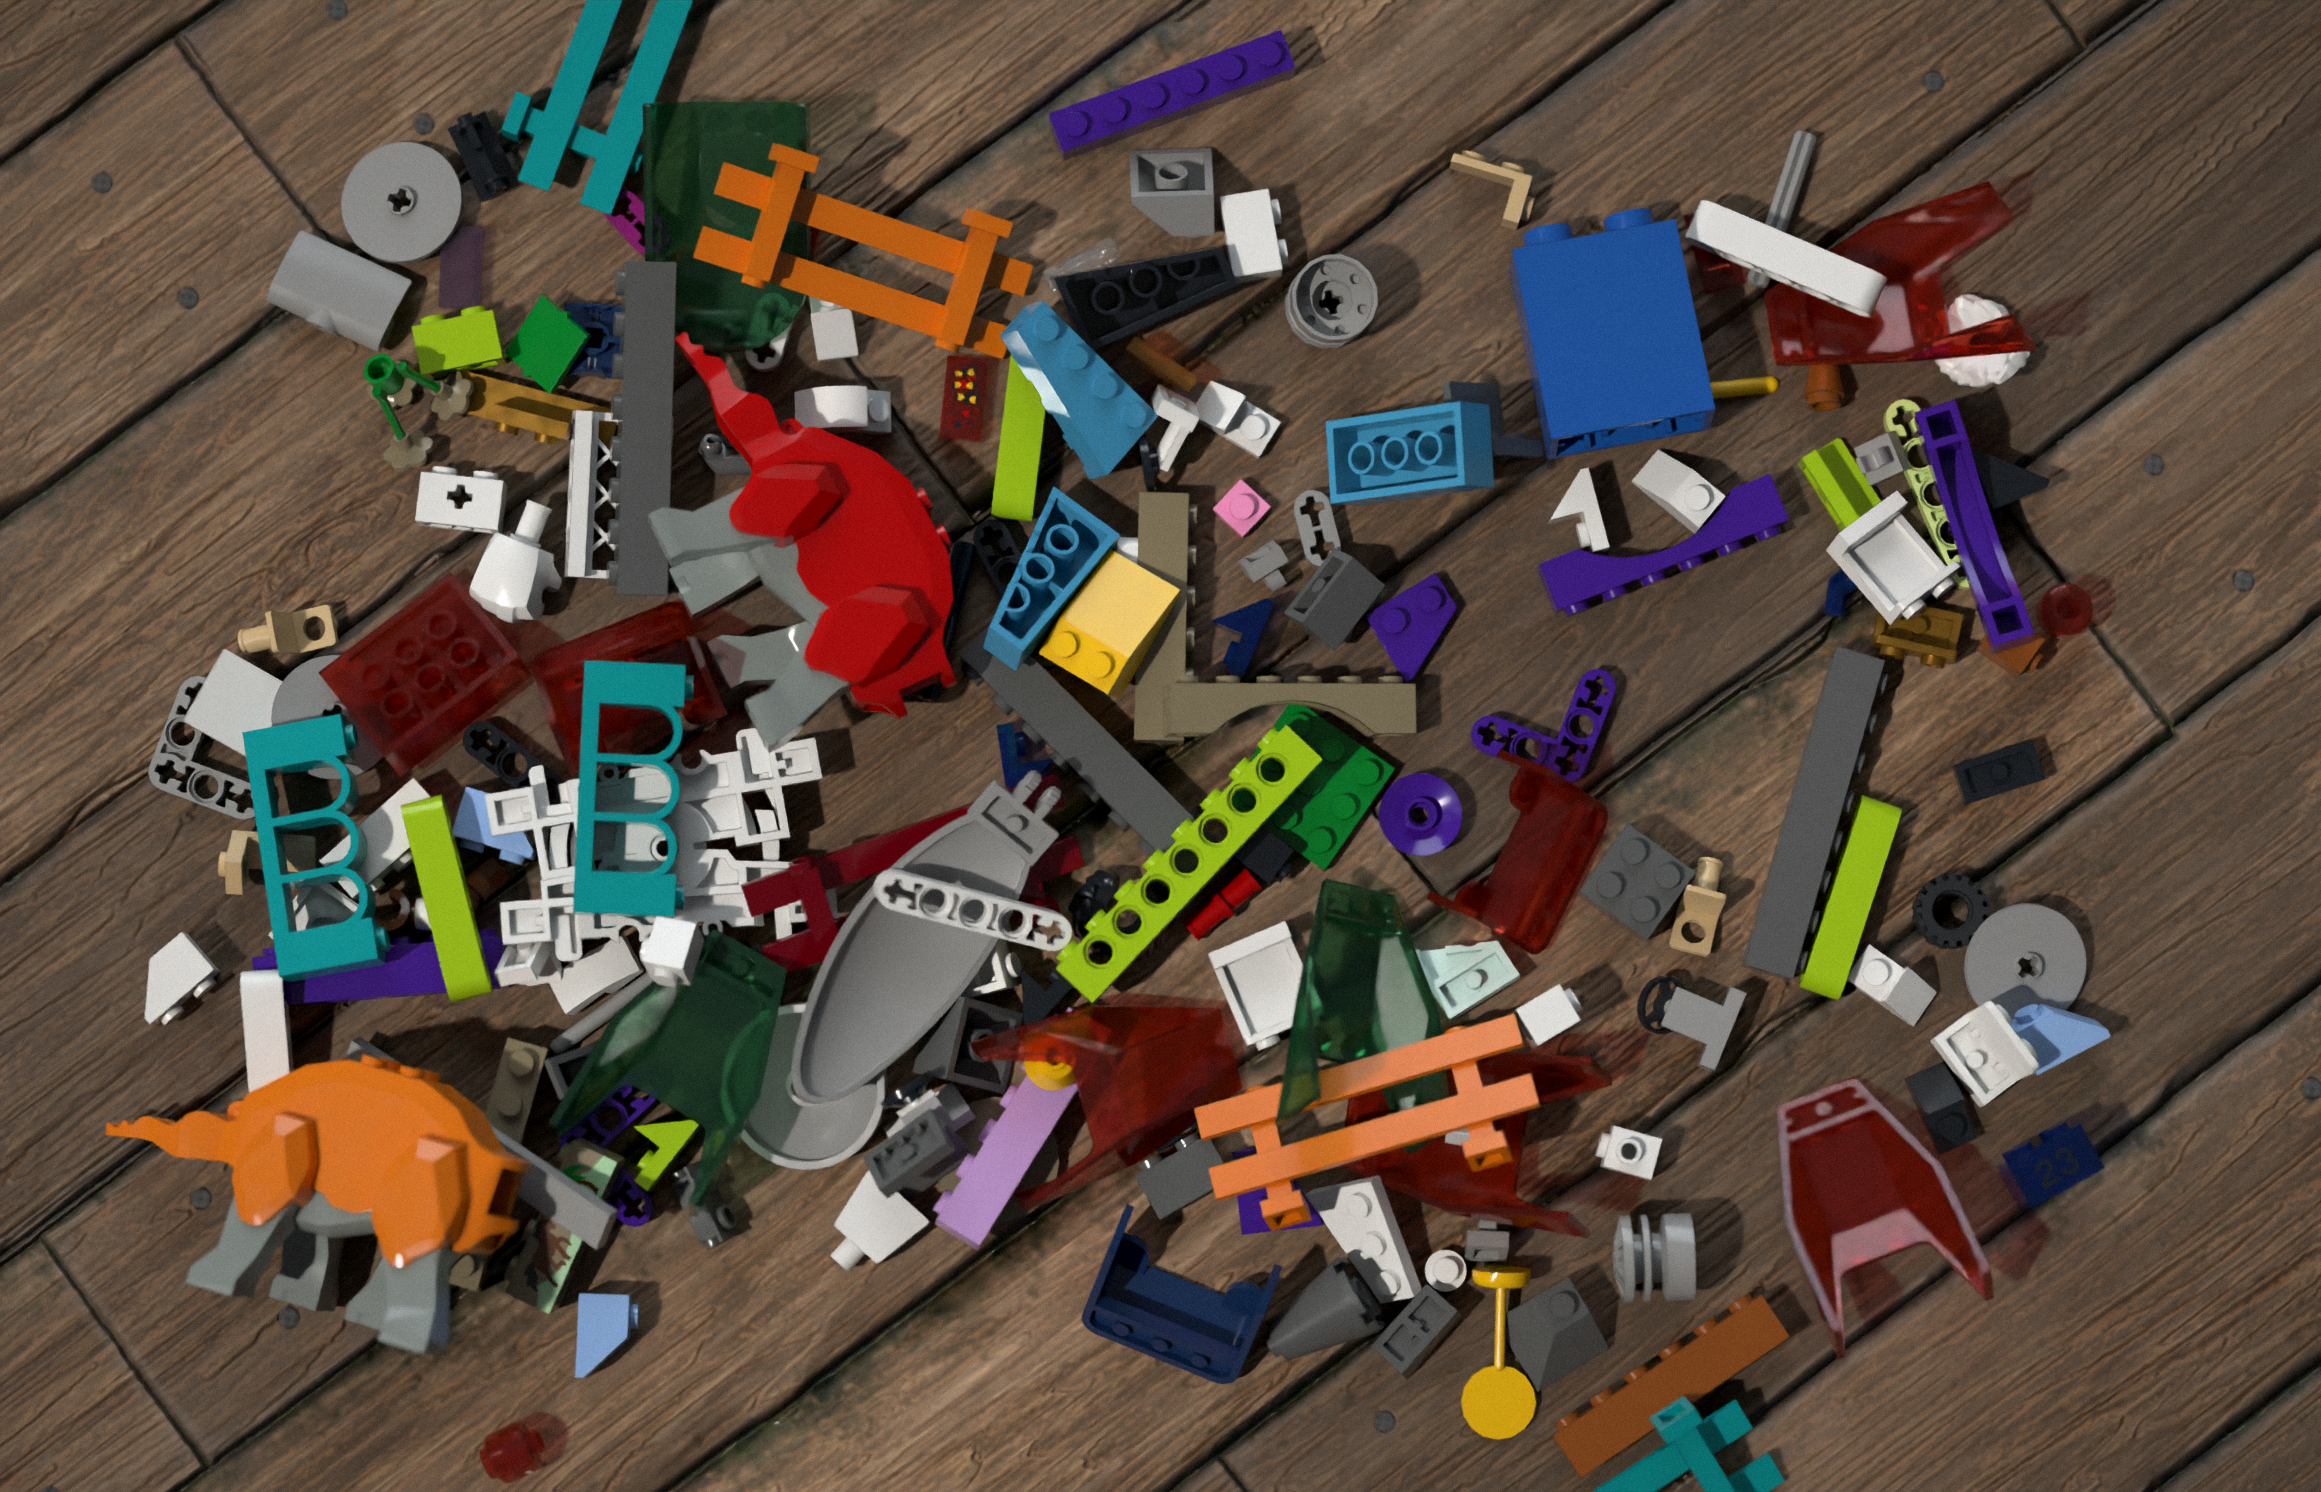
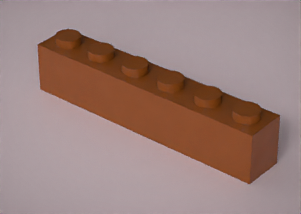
[1551,1293,1790,1478]

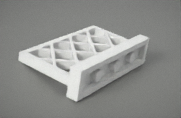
[564,410,674,579]

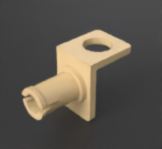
[238,605,338,655]
[1669,857,1727,957]

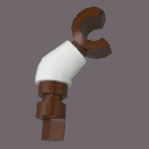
[373,857,510,938]

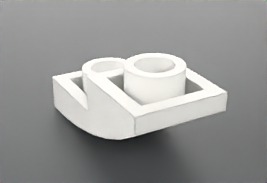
[549,936,644,1015]

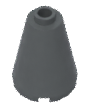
[1264,1255,1385,1360]

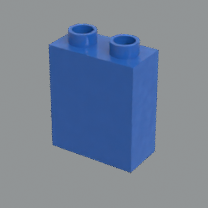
[1509,208,1715,460]

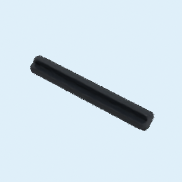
[915,541,976,702]

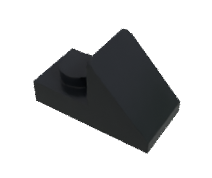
[1021,969,1074,1034]
[1904,1062,1977,1155]

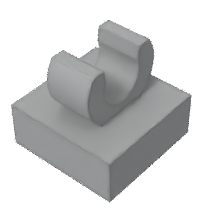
[1854,431,1911,486]
[1237,540,1288,592]
[1464,1214,1509,1263]

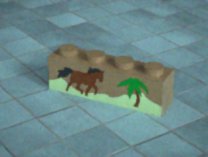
[504,1137,626,1314]

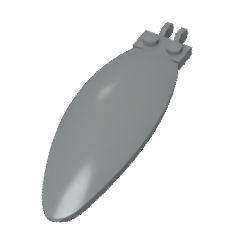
[792,770,1062,1104]

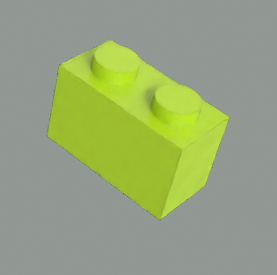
[411,306,507,380]

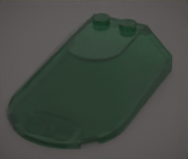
[642,101,811,353]

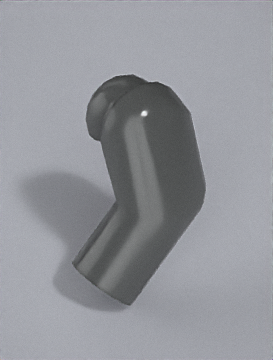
[699,434,752,476]

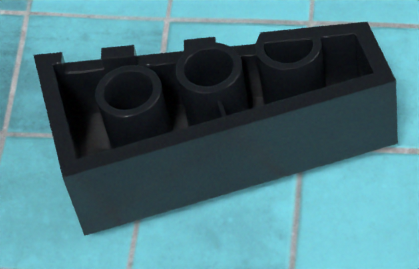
[1050,246,1238,350]

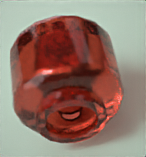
[2036,583,2093,639]
[479,1421,545,1484]

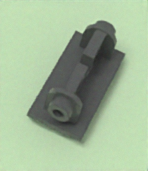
[671,1160,740,1250]

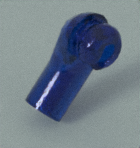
[1824,568,1857,617]

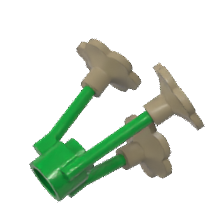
[363,354,474,472]

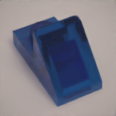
[1212,598,1274,682]
[996,723,1053,789]

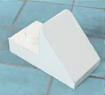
[809,296,859,362]
[1195,380,1281,459]
[1548,468,1610,555]
[494,941,562,987]
[1847,945,1937,1027]

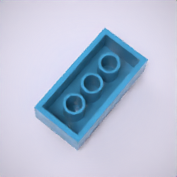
[1326,401,1494,506]

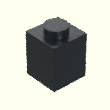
[1232,826,1295,886]

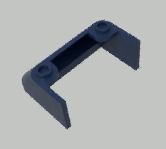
[1082,1204,1282,1384]

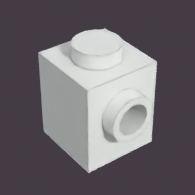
[640,916,704,987]
[1595,1126,1662,1180]

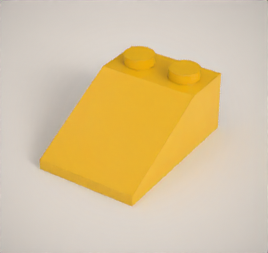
[1039,550,1182,699]

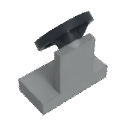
[1637,976,1747,1072]

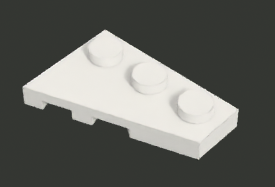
[1305,1175,1422,1303]

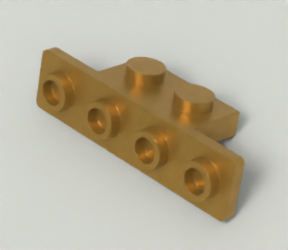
[461,371,618,450]

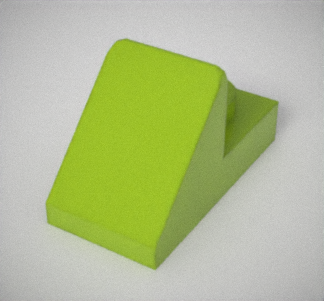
[634,1120,702,1192]

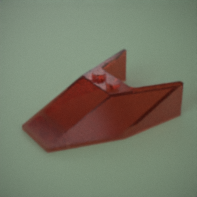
[1764,181,2037,366]
[970,1005,1243,1212]
[1340,1053,1613,1238]
[1777,1077,1994,1359]

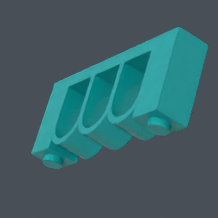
[573,660,694,919]
[242,714,390,983]

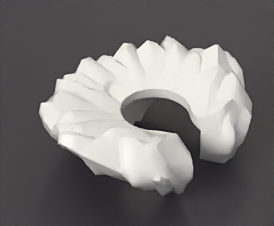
[1931,294,2030,388]

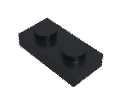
[1951,740,2045,805]

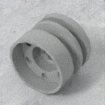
[1285,254,1378,349]
[1612,1213,1696,1303]

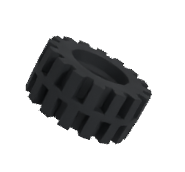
[1912,874,1990,949]

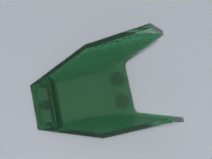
[1276,878,1449,1154]
[549,929,787,1218]

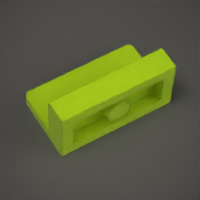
[1797,438,1881,532]

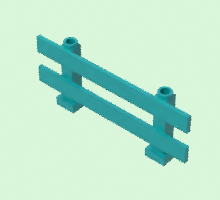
[501,0,694,216]
[1592,1395,1785,1492]

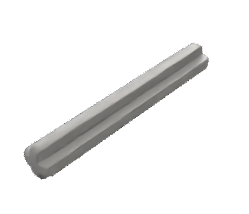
[1747,131,1816,288]

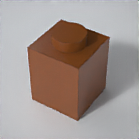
[1975,632,2045,678]

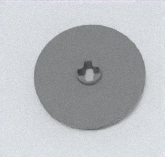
[341,142,463,264]
[271,655,397,780]
[1964,903,2086,1019]

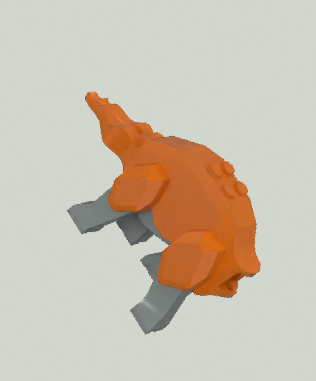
[106,1054,532,1355]

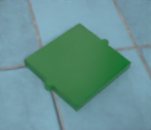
[504,295,591,394]

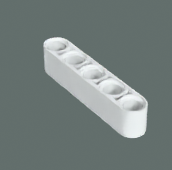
[1684,200,1887,317]
[240,969,294,1093]

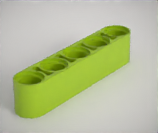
[991,354,1046,522]
[401,794,493,1003]
[1798,795,1902,1001]

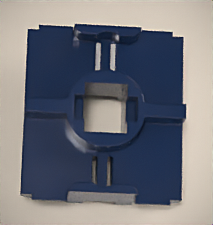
[564,302,621,379]

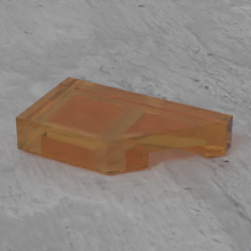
[1126,337,1197,392]

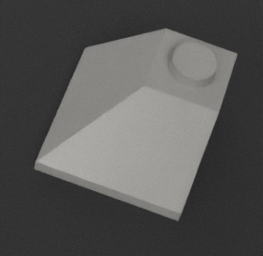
[1129,148,1215,238]

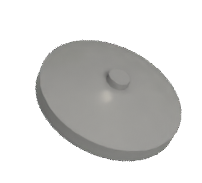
[722,1002,889,1170]

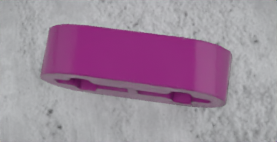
[604,188,669,258]

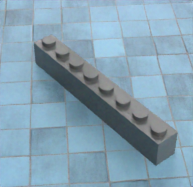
[606,261,676,596]
[960,627,1219,874]
[1741,646,1888,981]

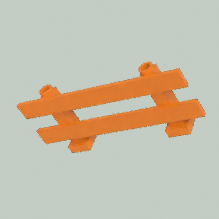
[693,143,1034,359]
[1194,1014,1540,1231]

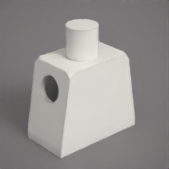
[830,1170,931,1272]

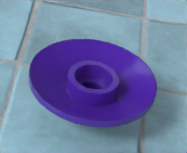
[1379,773,1462,856]

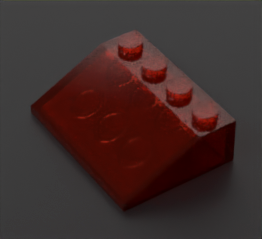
[318,572,532,777]

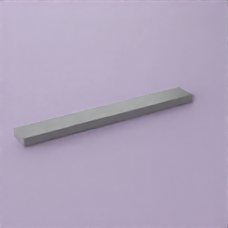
[344,1037,618,1250]

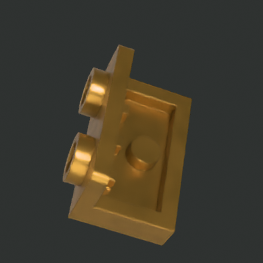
[1870,606,1964,669]

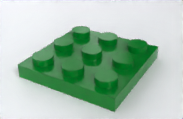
[1231,704,1395,871]

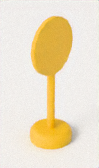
[1461,1265,1536,1440]

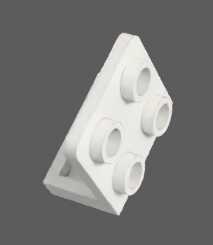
[1930,1001,2040,1108]

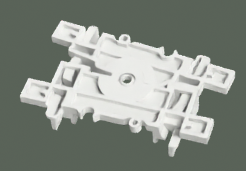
[485,728,838,963]

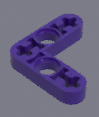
[1470,669,1616,784]
[559,1071,660,1227]

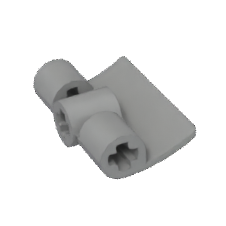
[266,231,412,352]

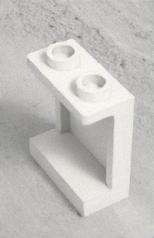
[1826,491,1961,625]
[1208,921,1324,1051]

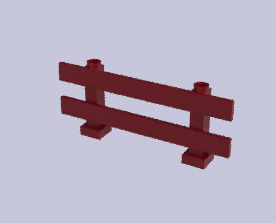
[741,773,1085,979]

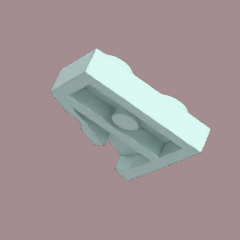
[1407,941,1520,1022]

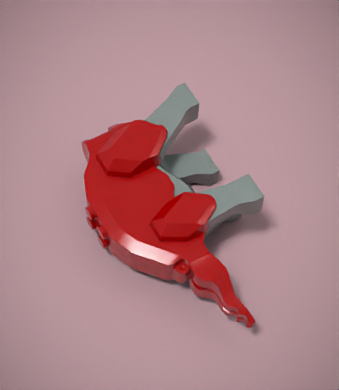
[648,332,957,753]

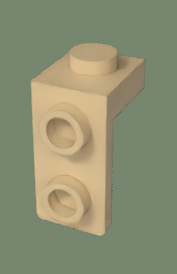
[1449,151,1535,230]
[218,830,317,895]

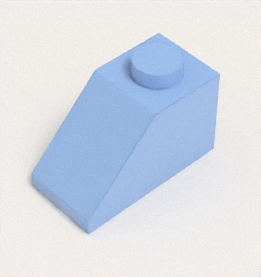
[2011,1004,2111,1075]
[575,1293,640,1378]

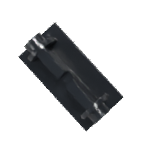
[447,111,520,202]

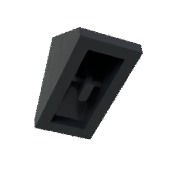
[1971,448,2050,514]

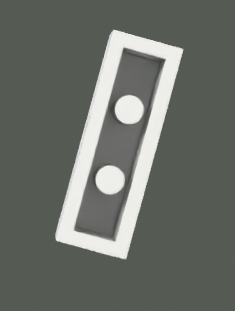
[320,778,451,901]

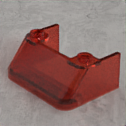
[1426,749,1608,954]

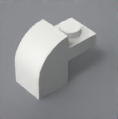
[795,386,891,435]

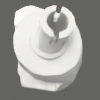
[469,499,562,623]

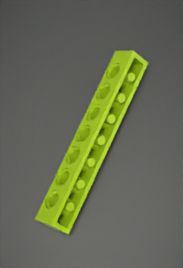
[1056,725,1323,1005]

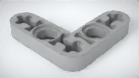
[148,676,255,821]

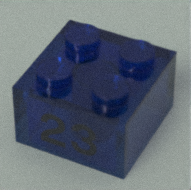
[1996,1121,2105,1210]

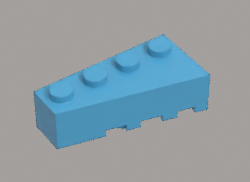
[1000,300,1159,479]
[983,486,1120,671]

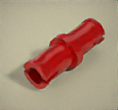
[1182,868,1262,941]

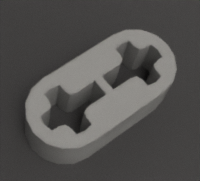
[1293,490,1341,568]

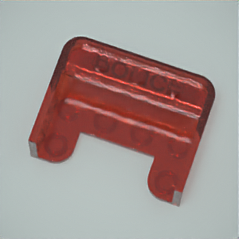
[531,601,727,776]

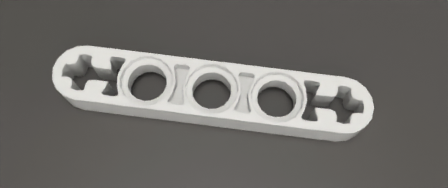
[873,869,1072,951]

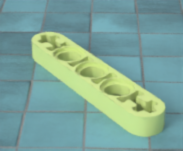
[1883,399,1970,590]

